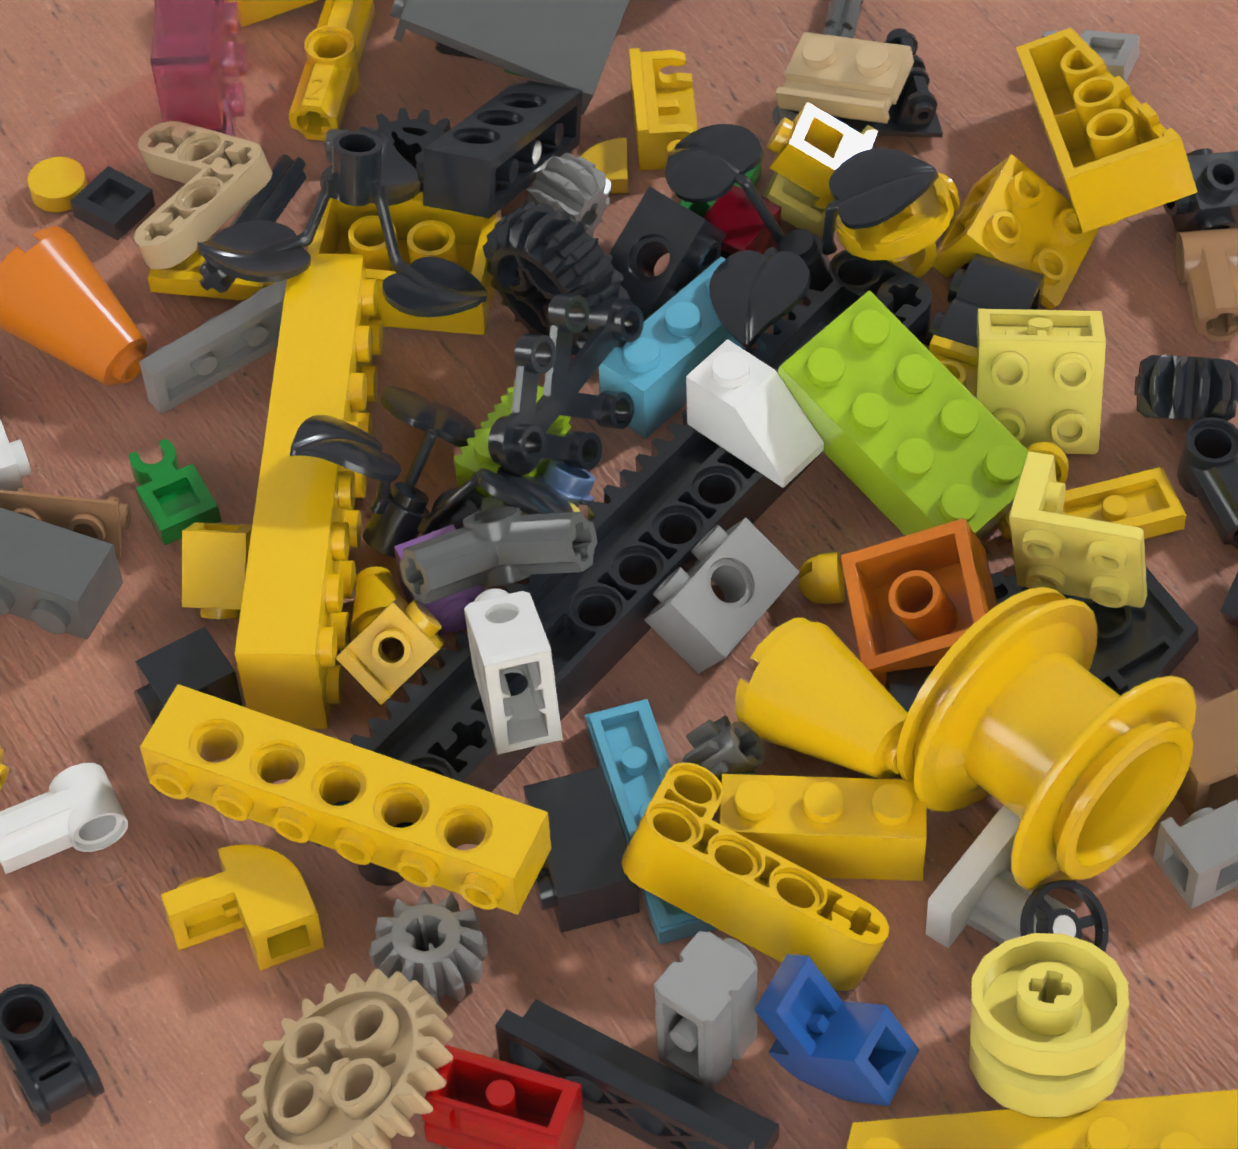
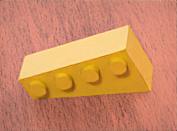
[1016,27,1198,233]

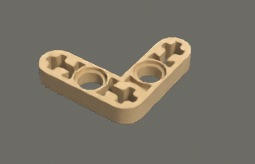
[134,121,272,270]

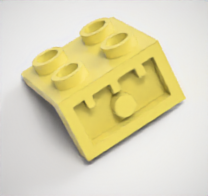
[976,309,1106,454]
[1009,451,1147,608]

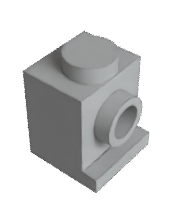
[1153,799,1238,909]

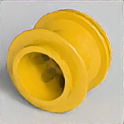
[897,587,1196,891]

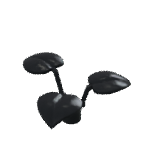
[665,124,939,349]
[197,131,487,317]
[290,386,573,558]

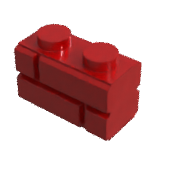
[421,1045,584,1149]

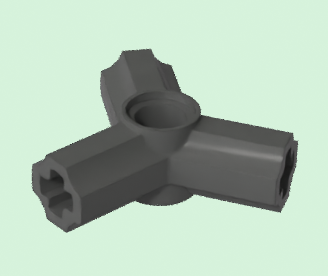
[399,496,597,604]

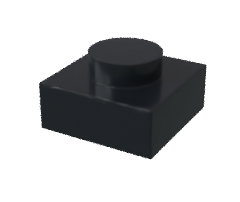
[70,166,155,241]

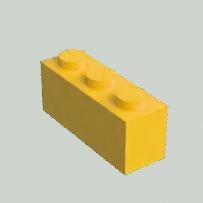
[720,774,927,881]

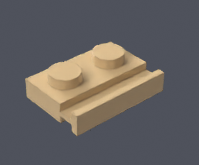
[775,32,914,124]

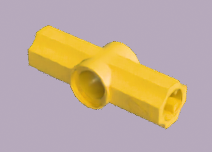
[289,0,375,141]

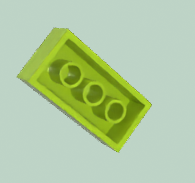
[777,290,1028,540]

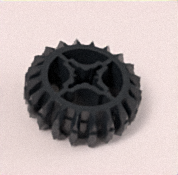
[483,202,630,356]

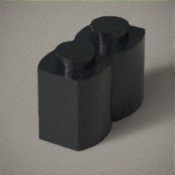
[926,254,1045,348]

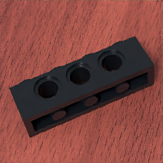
[418,79,583,218]

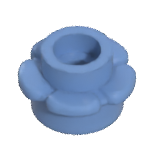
[536,460,596,507]

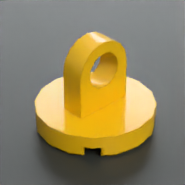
[835,175,954,278]

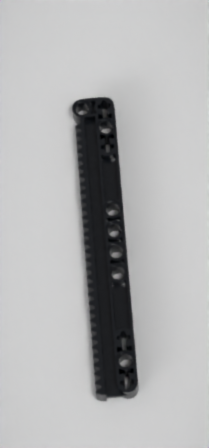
[313,250,932,886]

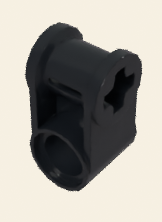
[0,984,105,1127]

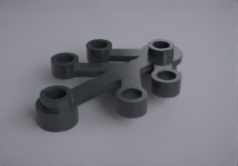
[488,294,644,475]

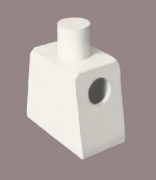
[464,589,563,755]

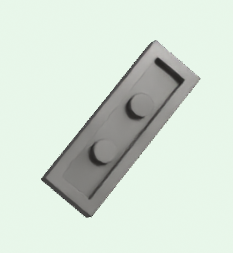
[139,279,287,415]

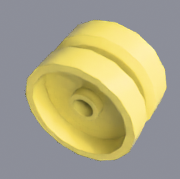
[969,933,1129,1118]

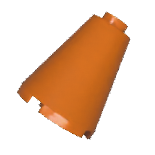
[0,226,147,386]

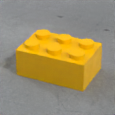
[307,192,502,335]

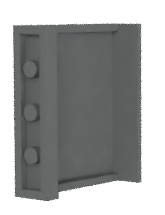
[390,0,629,115]

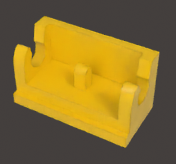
[629,48,698,171]

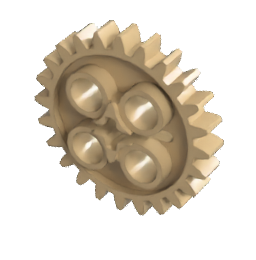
[240,969,453,1149]

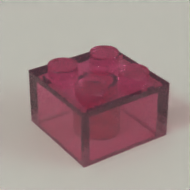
[151,0,248,137]

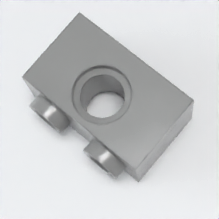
[644,518,800,674]

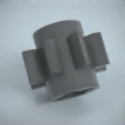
[683,716,765,784]

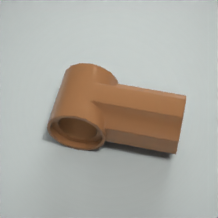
[1175,228,1238,342]

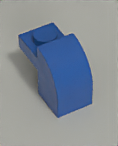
[754,954,919,1106]

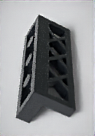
[495,999,779,1149]

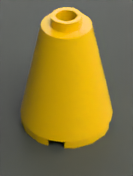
[735,617,908,779]

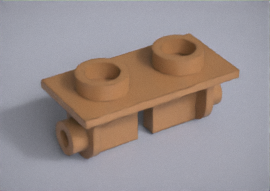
[0,487,131,559]

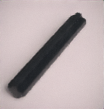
[199,154,307,293]

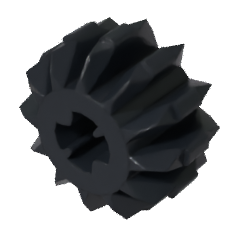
[1134,355,1238,421]

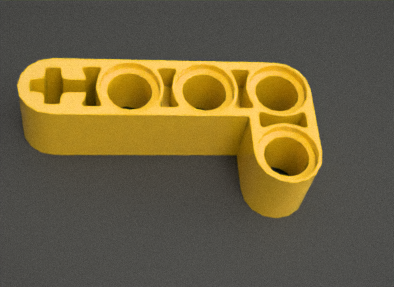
[621,762,889,991]

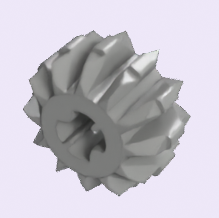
[520,153,611,238]
[369,890,488,1004]

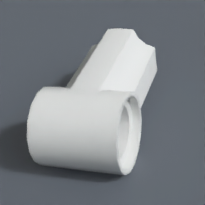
[0,763,128,874]

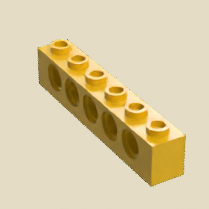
[140,684,551,915]

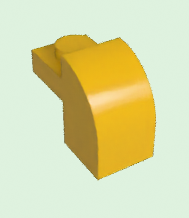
[160,844,325,971]

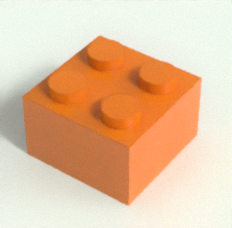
[840,518,997,687]

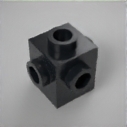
[1163,149,1238,233]

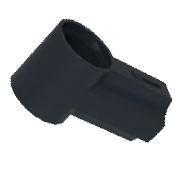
[1177,417,1238,549]

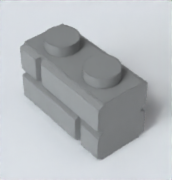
[654,931,757,1090]

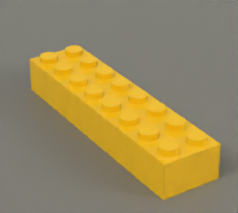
[235,253,384,729]

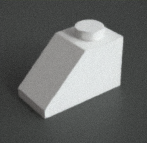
[686,339,824,488]

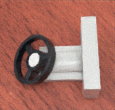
[925,805,1109,952]

